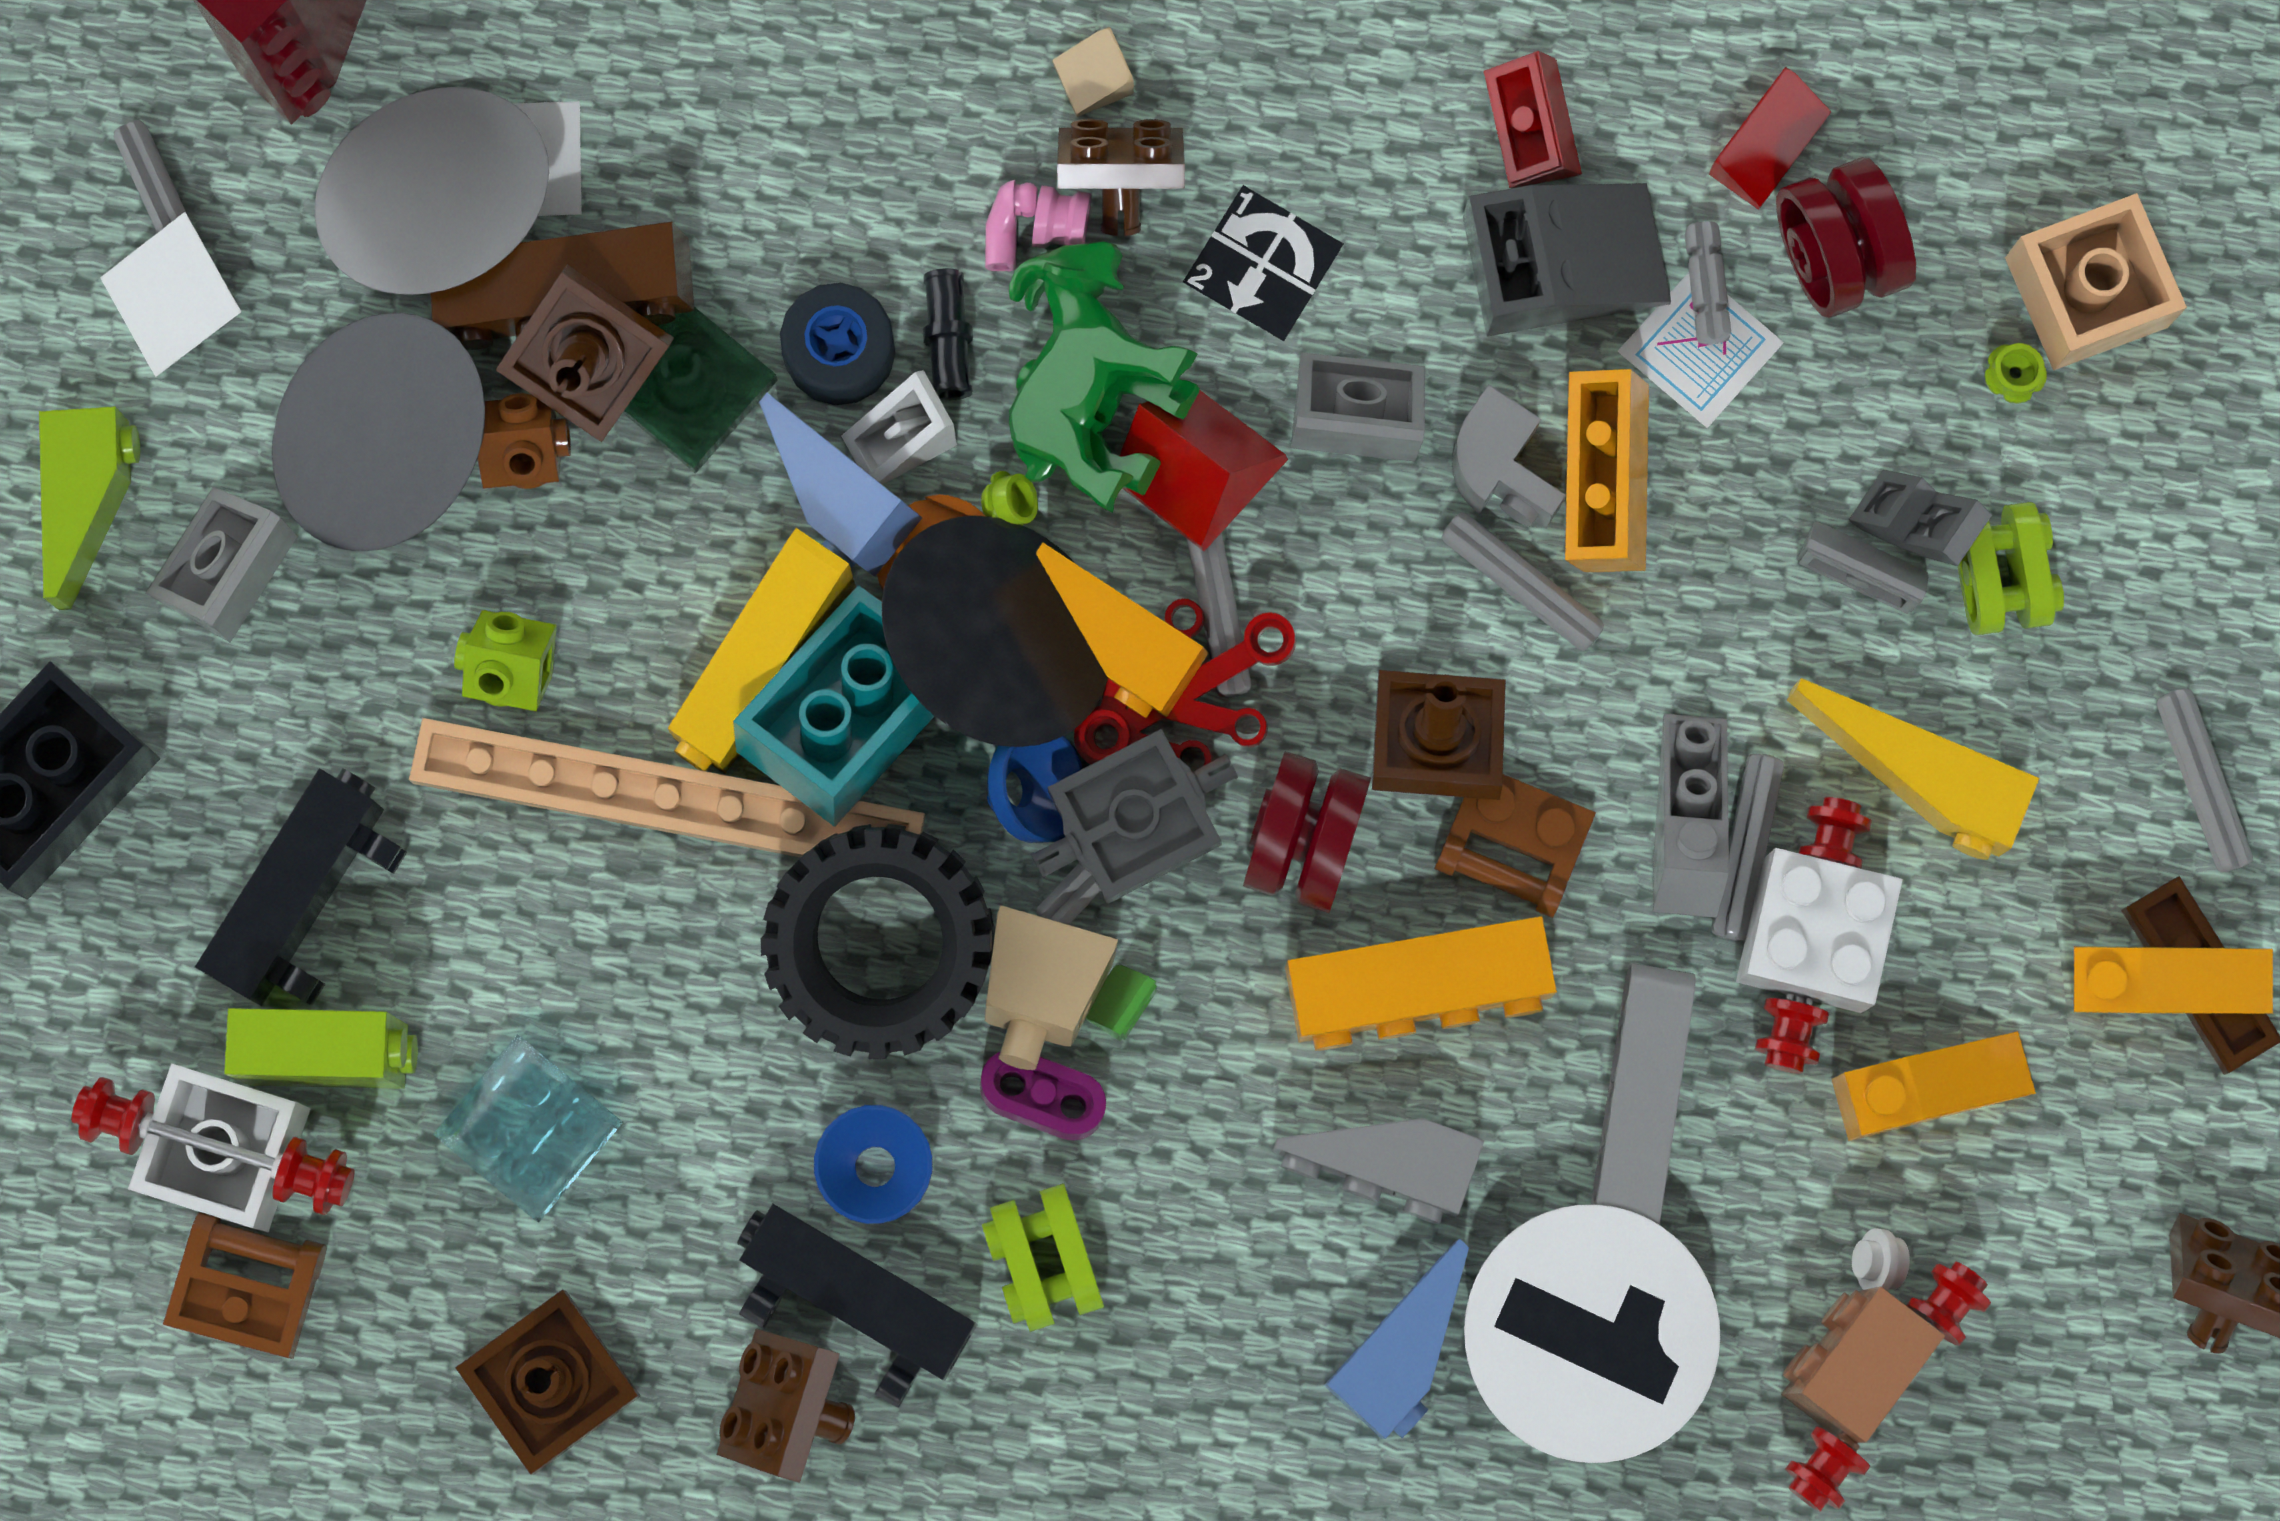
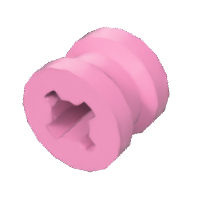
[1032,185,1092,249]

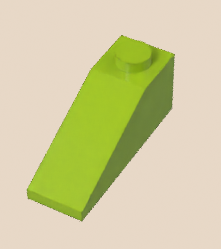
[39,407,141,610]

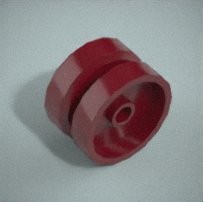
[1776,157,1916,318]
[1243,751,1371,913]

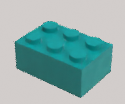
[733,585,934,827]

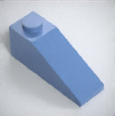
[759,393,922,577]
[1324,1239,1469,1439]

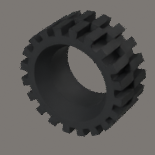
[760,824,994,1059]

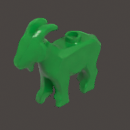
[1009,241,1200,513]

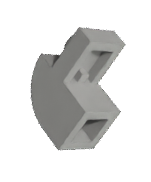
[1452,384,1566,528]

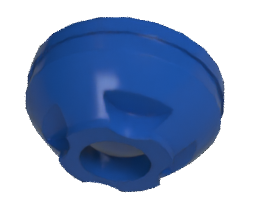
[987,736,1083,843]
[814,1105,933,1224]

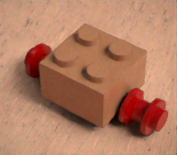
[1781,1261,1991,1512]

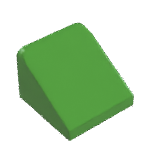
[1086,965,1157,1041]

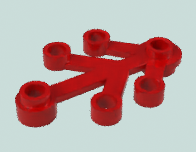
[1074,598,1297,767]

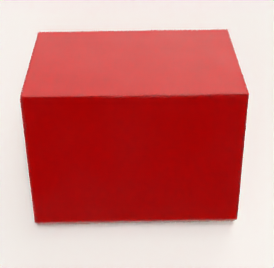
[1119,390,1288,551]

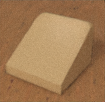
[1052,27,1134,117]

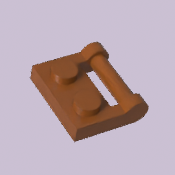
[1434,774,1596,918]
[163,1212,327,1359]

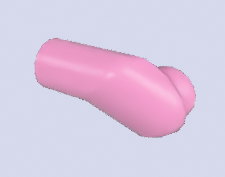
[985,180,1038,271]

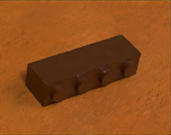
[430,221,695,350]

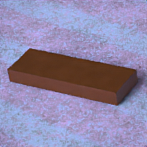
[2121,876,2280,1075]

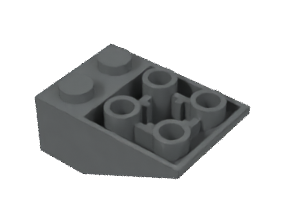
[1463,183,1671,337]

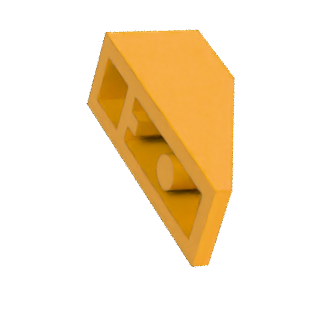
[1036,543,1209,718]
[2074,946,2273,1014]
[1831,1031,2036,1141]

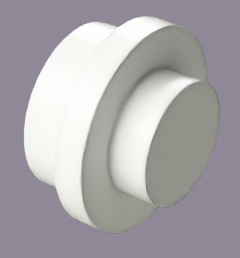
[1852,1228,1910,1291]

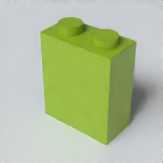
[224,1008,418,1089]

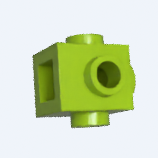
[454,610,557,712]

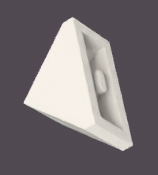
[841,370,957,485]

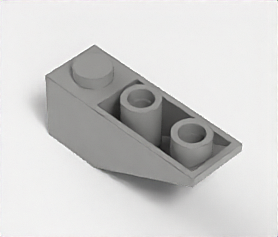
[1653,714,1729,918]
[1272,1118,1485,1224]

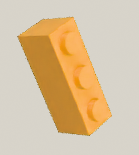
[1565,369,1649,572]

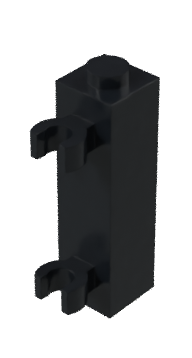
[195,768,407,1006]
[737,1203,978,1408]

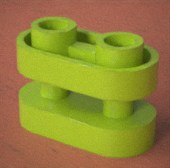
[1957,502,2064,636]
[981,1183,1104,1332]

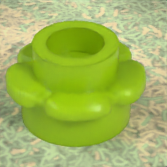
[1984,343,2047,404]
[981,471,1038,525]

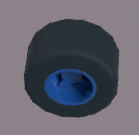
[780,282,896,405]

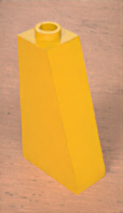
[668,528,856,774]

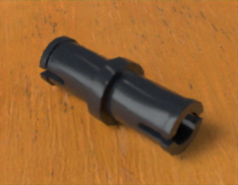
[923,268,973,401]

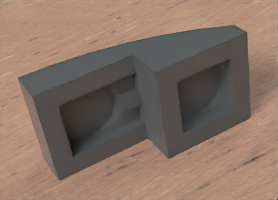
[1849,470,1992,566]

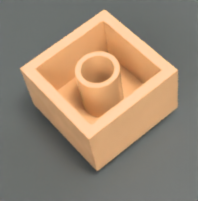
[2005,193,2187,371]

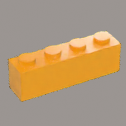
[1285,916,1557,1051]

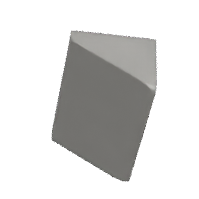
[1796,521,1929,614]

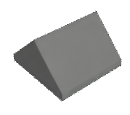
[1290,352,1425,462]
[146,487,298,643]

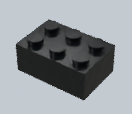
[0,661,161,900]

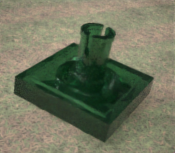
[623,307,778,474]

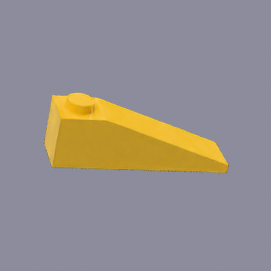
[1787,678,2040,860]

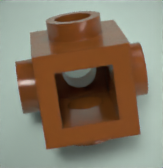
[478,393,571,489]

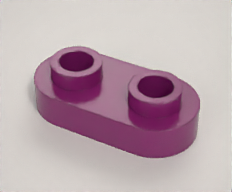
[980,1051,1106,1141]

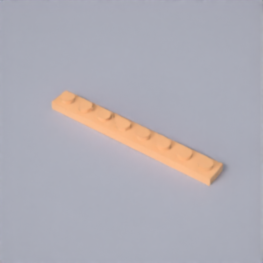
[409,718,925,857]

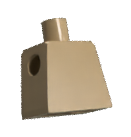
[984,905,1118,1070]

